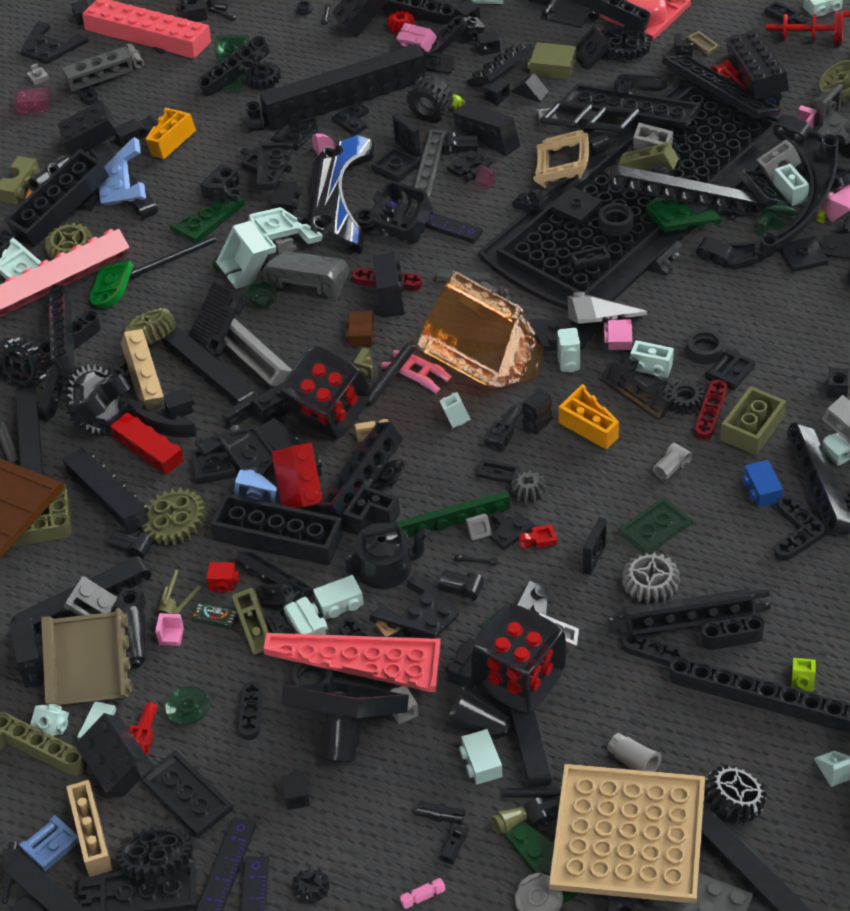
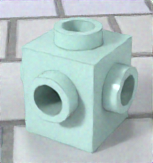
[30,704,69,736]

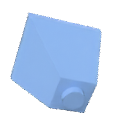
[234,470,276,504]

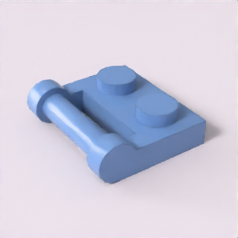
[18,815,80,872]

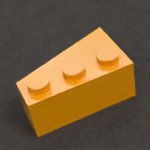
[558,384,619,450]

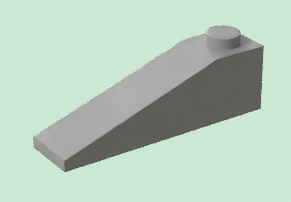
[567,292,647,324]

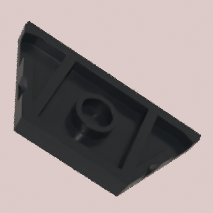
[527,319,600,351]

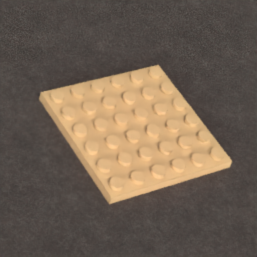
[549,764,705,904]

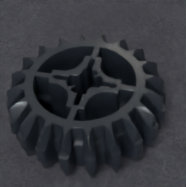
[704,765,767,824]

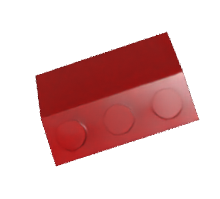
[271,443,322,509]

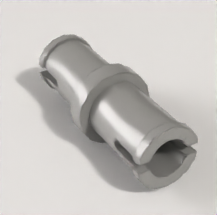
[124,43,144,69]

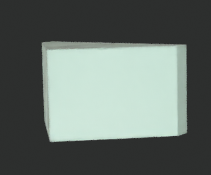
[814,751,850,787]

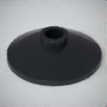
[371,459,405,489]

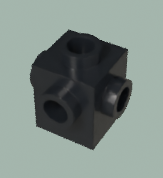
[459,17,485,42]

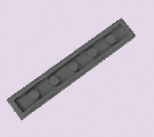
[413,130,447,202]

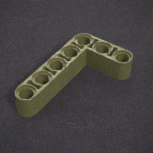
[12,483,72,547]
[0,713,86,776]

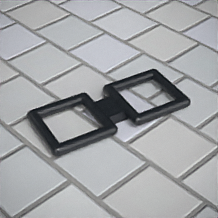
[540,101,639,132]

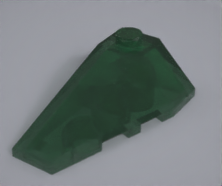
[214,35,250,93]

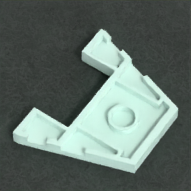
[248,207,323,254]

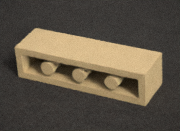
[121,329,164,410]
[66,780,112,877]

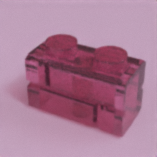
[14,87,51,114]

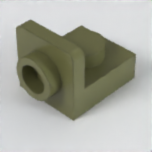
[353,347,374,380]

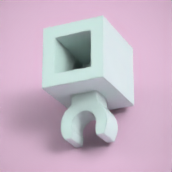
[440,392,471,428]

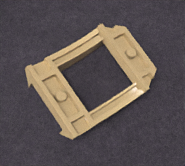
[533,130,589,188]

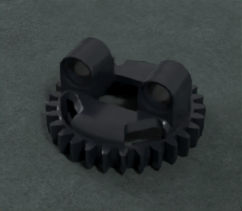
[61,364,130,437]

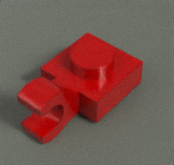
[519,524,557,549]

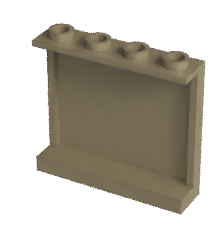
[41,608,132,706]

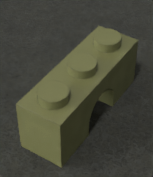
[0,156,40,204]

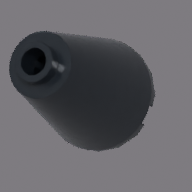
[113,606,145,669]
[446,684,511,738]

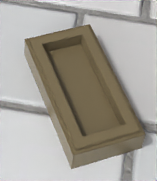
[686,31,721,56]

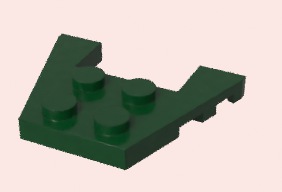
[646,178,721,232]

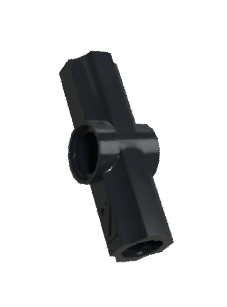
[28,156,69,191]

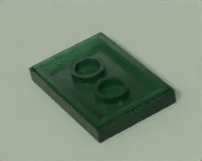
[618,497,693,555]

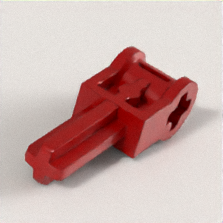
[711,60,749,90]
[129,702,158,756]

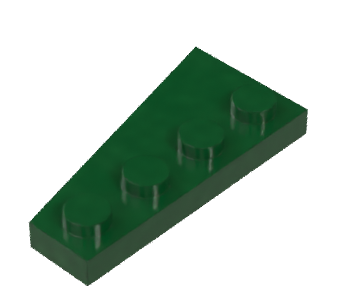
[169,197,245,243]
[505,822,580,905]

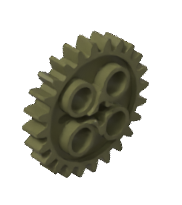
[141,488,207,546]

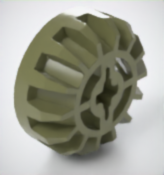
[819,60,850,102]

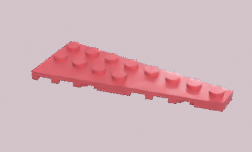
[264,633,440,692]

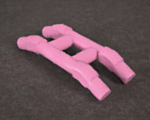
[381,350,452,394]

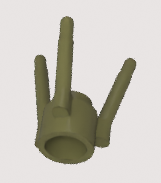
[156,570,201,616]

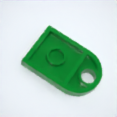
[90,260,134,310]

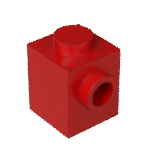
[207,562,240,593]

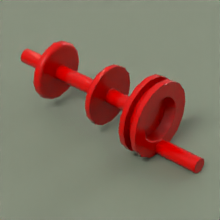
[766,11,850,45]

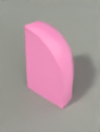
[312,133,335,156]

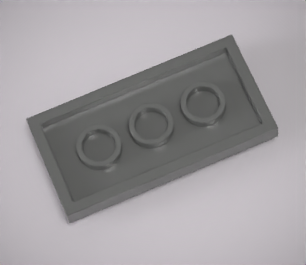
[645,873,753,911]

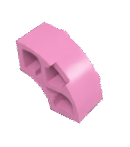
[604,320,632,350]

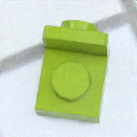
[791,658,816,692]

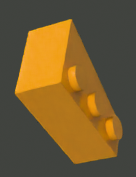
[146,107,196,159]

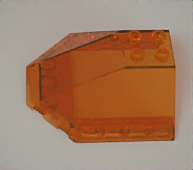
[416,270,545,389]

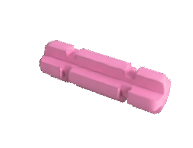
[399,878,445,909]

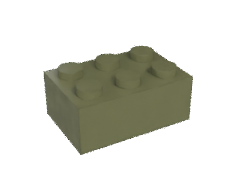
[720,386,786,456]

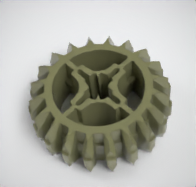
[45,223,93,260]
[124,308,175,345]

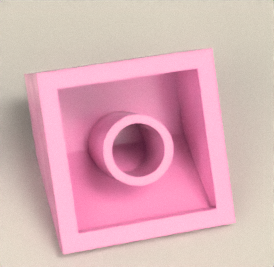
[822,184,850,222]

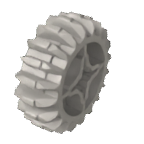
[622,552,680,604]

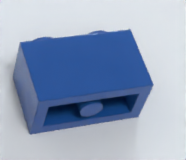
[742,460,784,508]

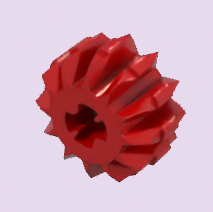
[387,10,415,35]

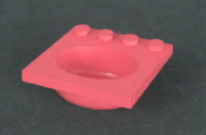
[599,0,691,40]

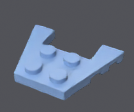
[99,137,146,205]

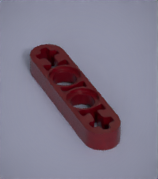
[352,268,423,291]
[695,379,727,440]

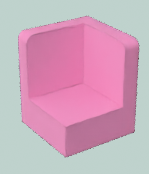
[798,105,817,129]
[156,613,184,646]

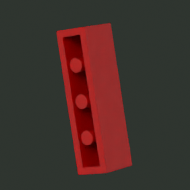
[110,412,183,475]

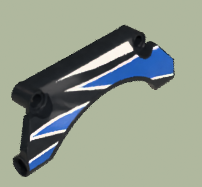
[306,135,375,255]

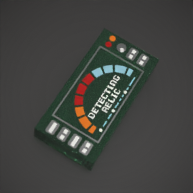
[191,601,239,630]

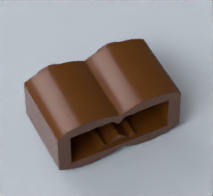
[345,310,374,346]

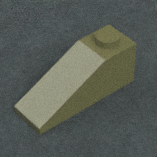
[618,142,678,172]
[232,588,269,655]

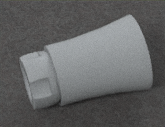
[607,733,661,772]

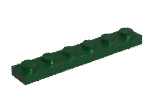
[390,491,510,537]

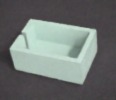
[216,221,271,289]

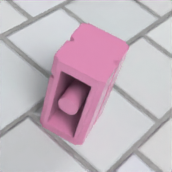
[397,23,437,52]

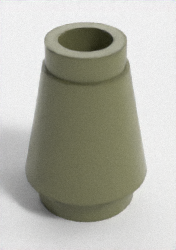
[491,807,527,834]

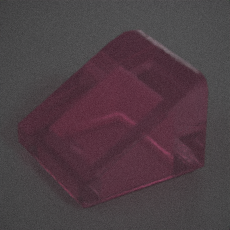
[475,165,496,190]

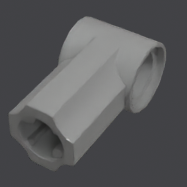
[653,443,692,480]

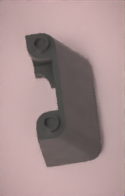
[263,251,349,302]

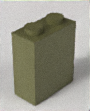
[527,42,576,79]

